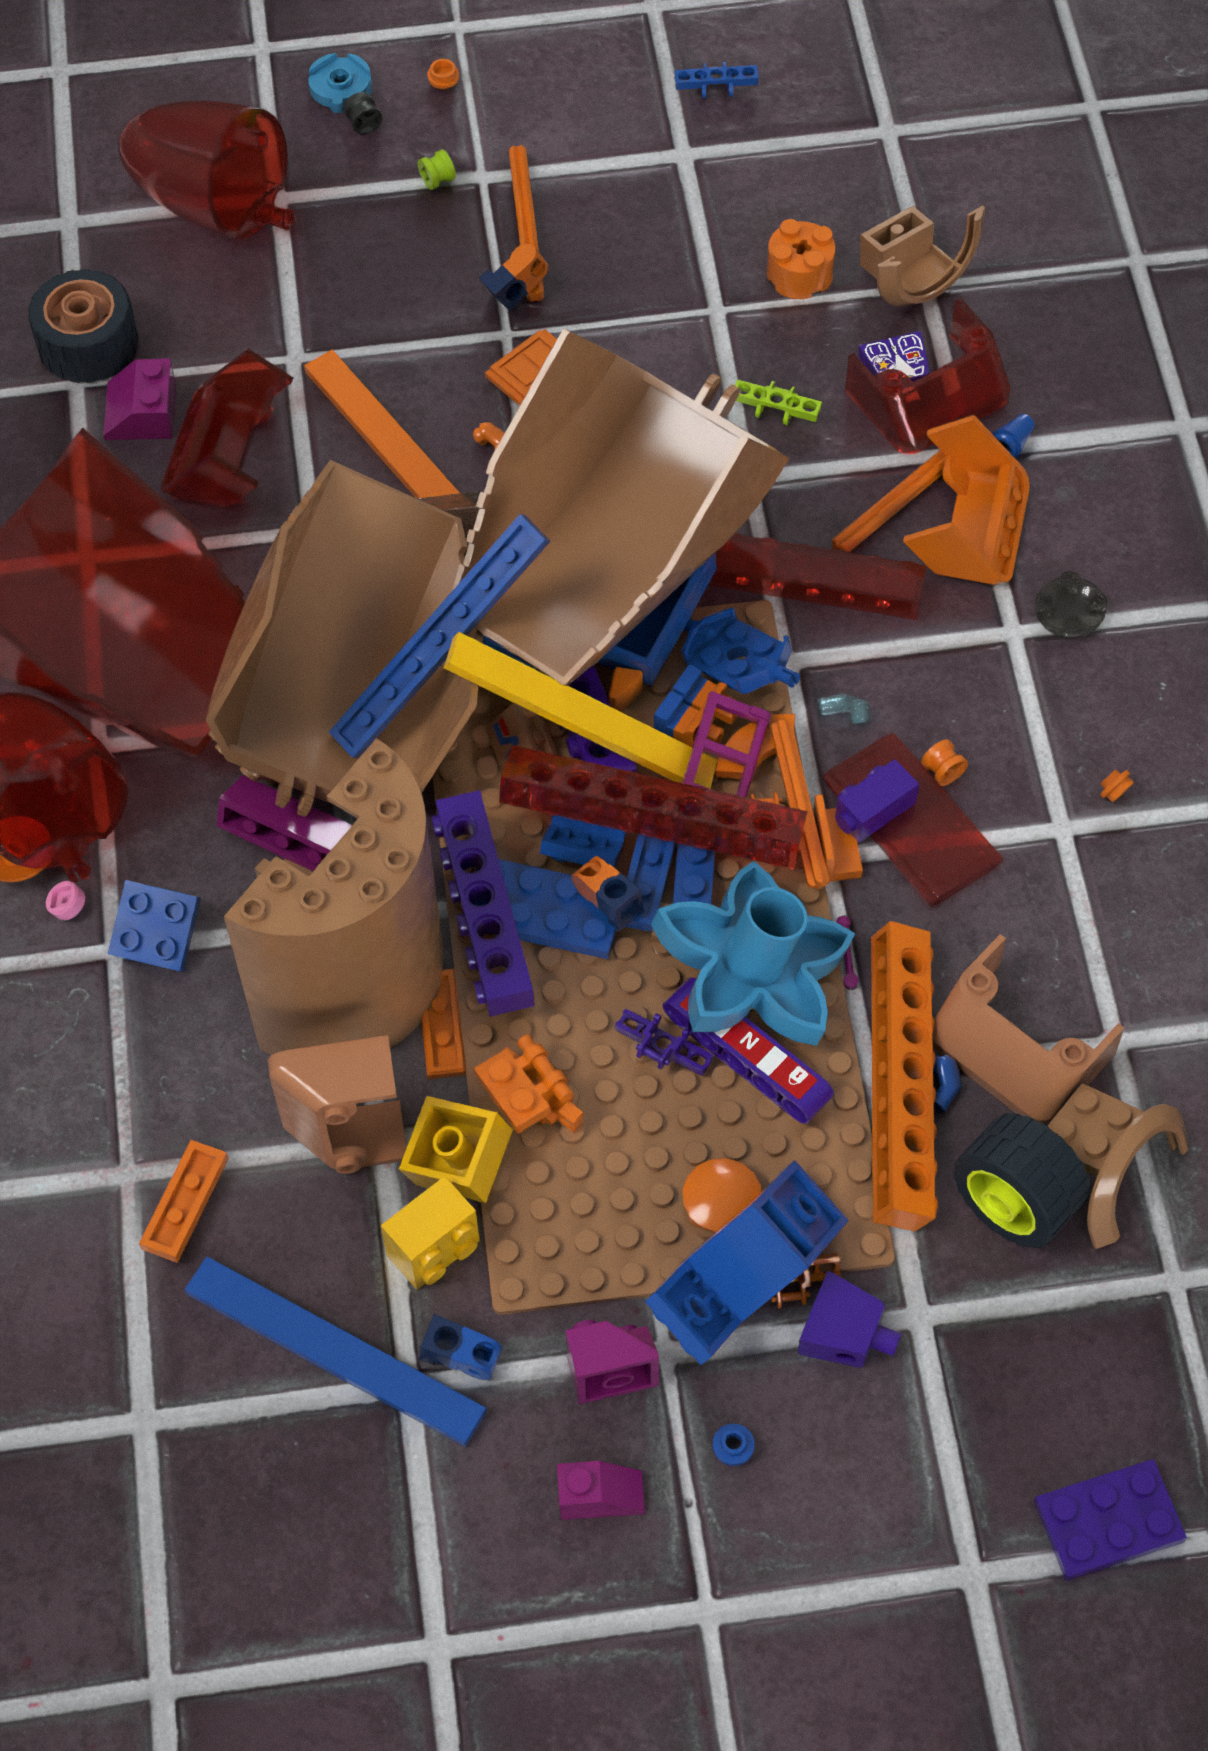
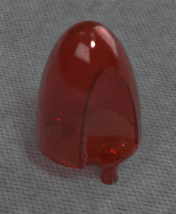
[118,101,295,239]
[0,692,128,883]

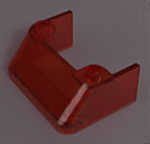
[845,298,1010,454]
[160,348,293,507]

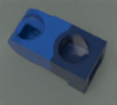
[418,1314,502,1380]

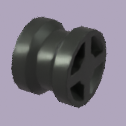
[343,92,383,134]

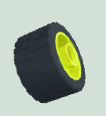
[953,1113,1091,1248]

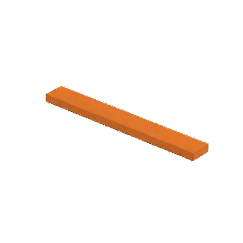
[304,349,478,545]

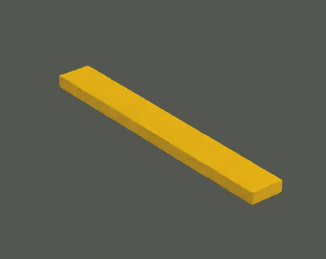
[444,632,718,789]

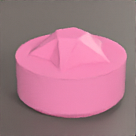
[46,881,85,920]

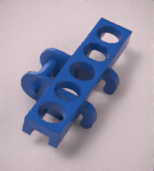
[674,62,759,98]

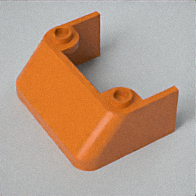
[903,415,1030,585]

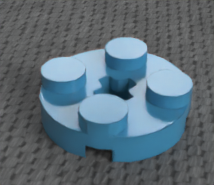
[308,53,372,113]

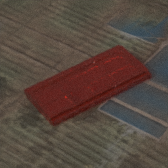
[822,732,1003,907]

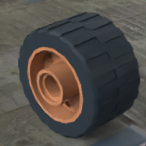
[28,269,139,383]

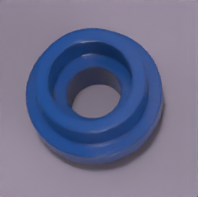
[712,1424,755,1466]

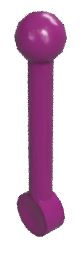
[836,915,859,990]

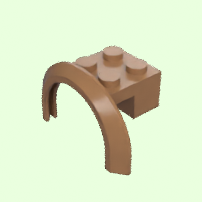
[860,206,985,307]
[1048,1083,1188,1249]

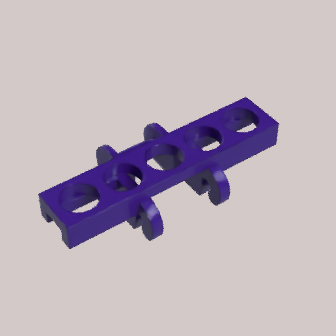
[615,1008,713,1076]

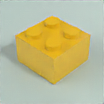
[399,1096,513,1203]
[380,1176,480,1290]

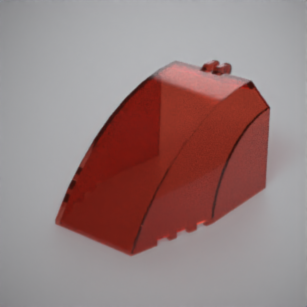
[0,428,245,758]

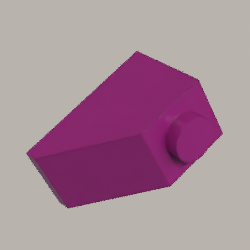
[557,1461,645,1520]

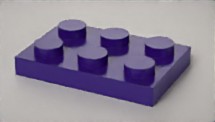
[1034,1459,1187,1581]

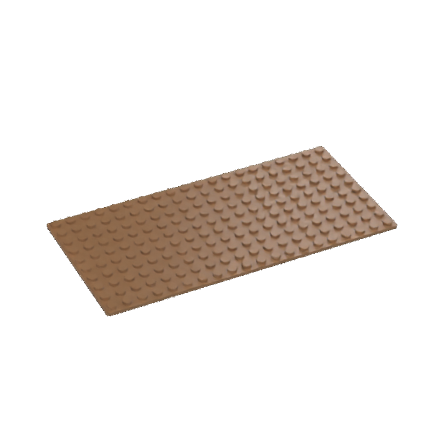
[432,600,895,1315]

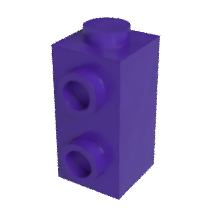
[835,759,920,843]

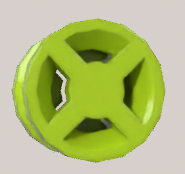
[417,149,456,190]

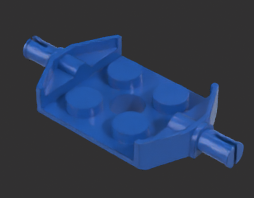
[682,607,800,694]

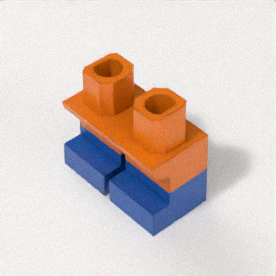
[654,664,738,747]

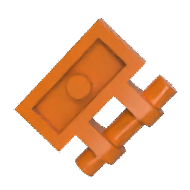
[473,1034,574,1134]

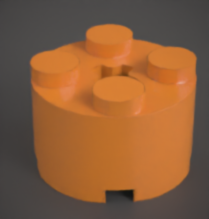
[767,219,835,300]

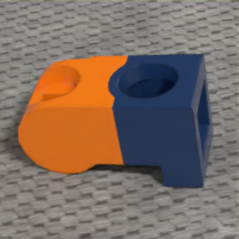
[479,244,548,311]
[571,856,644,932]

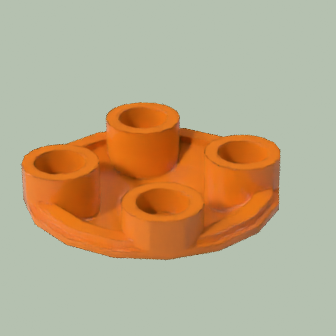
[682,1158,762,1232]

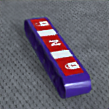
[662,977,834,1124]

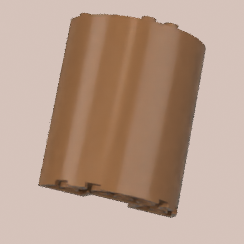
[224,738,444,1055]

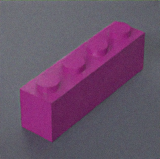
[216,775,352,871]

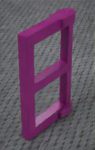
[679,691,771,815]

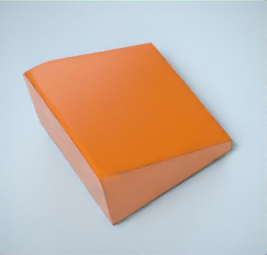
[608,667,643,712]

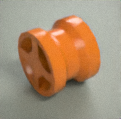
[921,739,968,786]

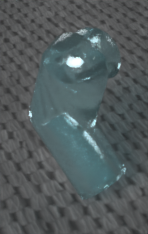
[817,694,870,724]

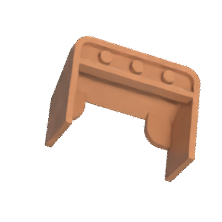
[932,934,1124,1126]
[268,1035,406,1174]

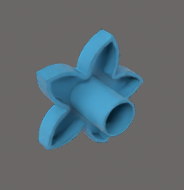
[651,861,855,1046]

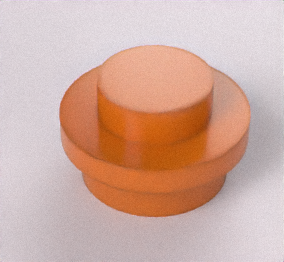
[427,59,459,89]
[1099,769,1134,803]

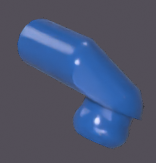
[933,1055,962,1114]

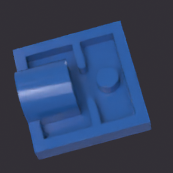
[108,880,201,972]

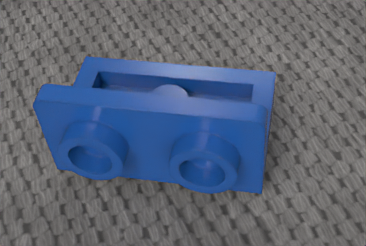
[539,802,628,868]

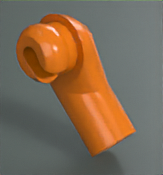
[473,422,504,450]

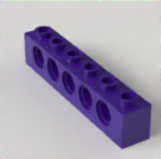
[431,790,535,1017]

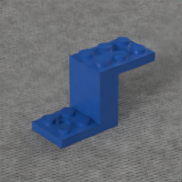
[645,1160,849,1365]

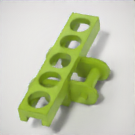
[735,380,822,425]

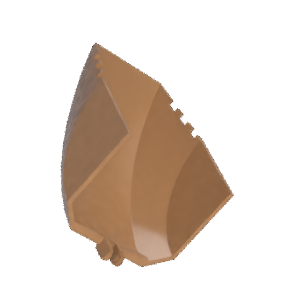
[451,328,790,686]
[206,460,483,817]

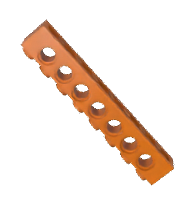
[871,921,938,1232]

